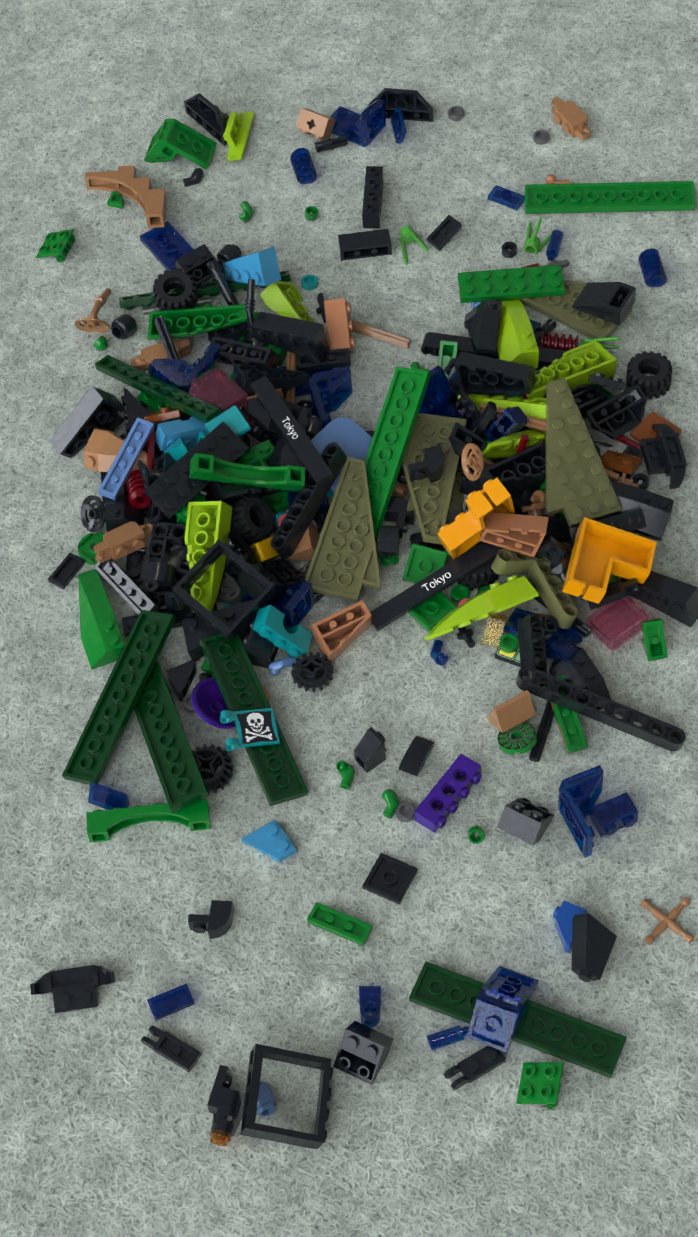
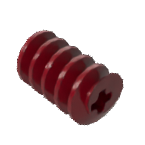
[540,331,579,351]
[126,469,151,509]

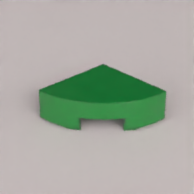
[107,191,124,209]

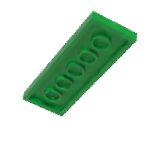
[457,265,565,303]

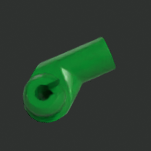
[336,760,355,790]

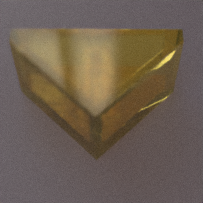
[481,613,512,649]

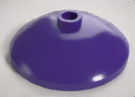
[191,678,236,729]

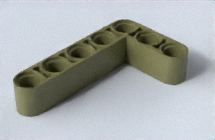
[491,549,579,629]

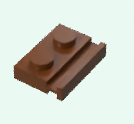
[600,450,642,475]

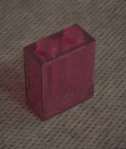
[189,367,248,414]
[587,597,648,652]

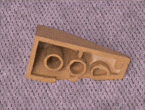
[84,428,156,472]

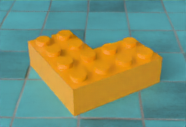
[437,478,515,560]
[562,517,657,604]

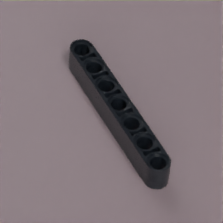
[271,442,347,559]

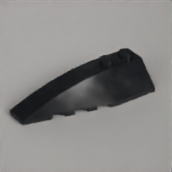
[610,481,674,541]

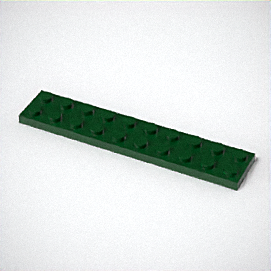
[62,610,176,786]
[200,634,308,806]
[134,659,209,812]
[409,961,627,1078]

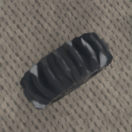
[192,743,233,796]

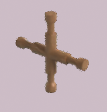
[640,897,695,945]

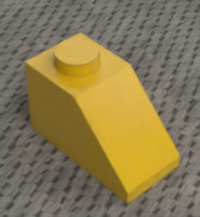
[250,537,278,562]

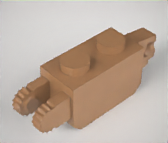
[552,97,591,141]
[130,338,192,373]
[94,521,153,563]

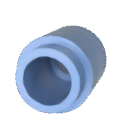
[257,1082,276,1117]

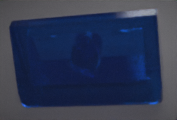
[88,782,130,810]

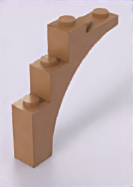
[85,166,167,228]

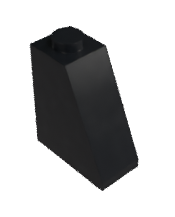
[571,913,617,982]

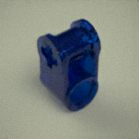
[359,985,381,1028]

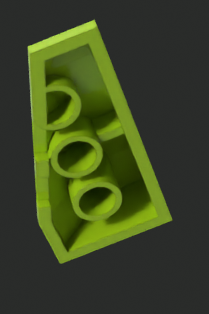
[260,281,315,323]

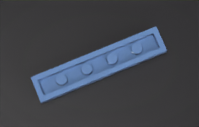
[98,417,154,501]

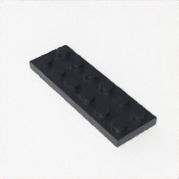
[143,422,249,519]

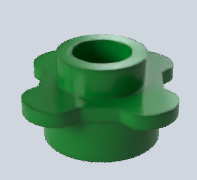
[378,554,399,567]

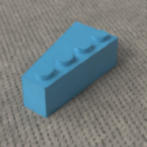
[222,246,281,286]
[155,410,226,451]

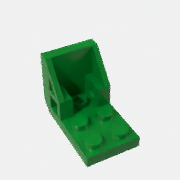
[144,119,217,169]

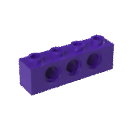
[414,754,482,833]

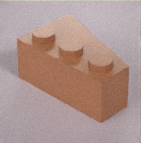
[324,298,355,353]
[479,512,549,557]
[311,600,372,663]

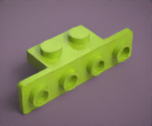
[223,112,255,161]

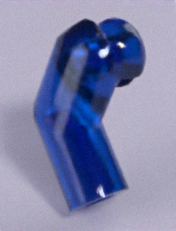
[430,640,448,666]

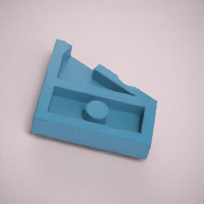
[242,820,297,862]

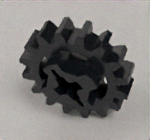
[291,652,334,692]

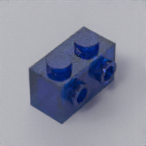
[484,406,529,442]
[590,792,638,837]

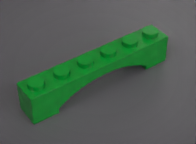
[189,453,305,492]
[86,799,211,843]

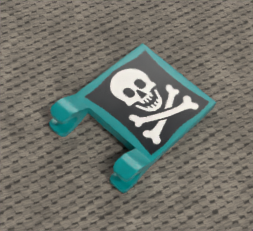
[220,708,280,751]

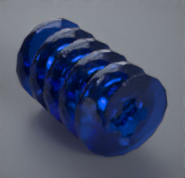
[290,148,317,184]
[638,248,667,287]

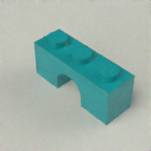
[252,605,313,657]

